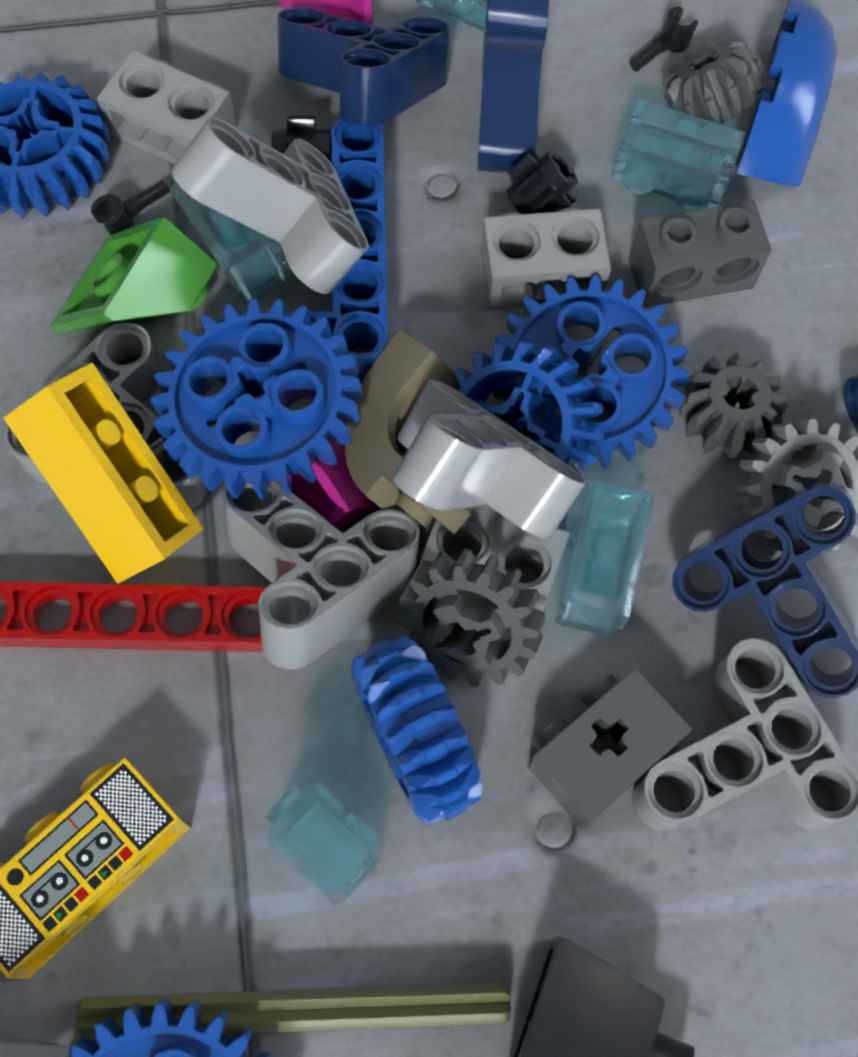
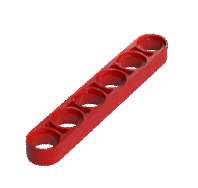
[0,581,267,652]

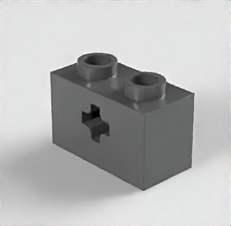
[528,668,693,829]

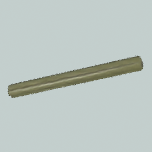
[75,982,511,1040]

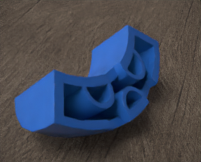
[736,0,837,187]

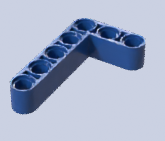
[216,118,388,383]

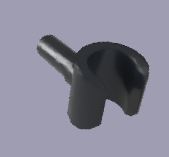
[629,7,698,72]
[91,180,170,235]

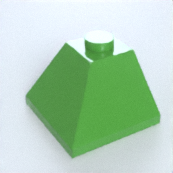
[50,217,217,333]

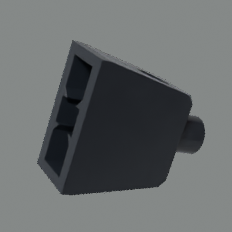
[513,936,695,1057]

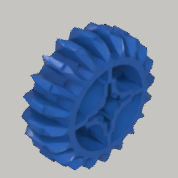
[0,71,110,219]
[452,340,604,475]
[351,636,483,825]

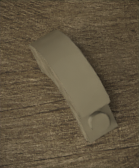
[345,330,471,534]

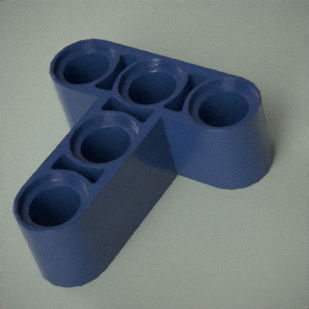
[477,0,549,173]
[277,8,450,126]
[672,481,858,698]

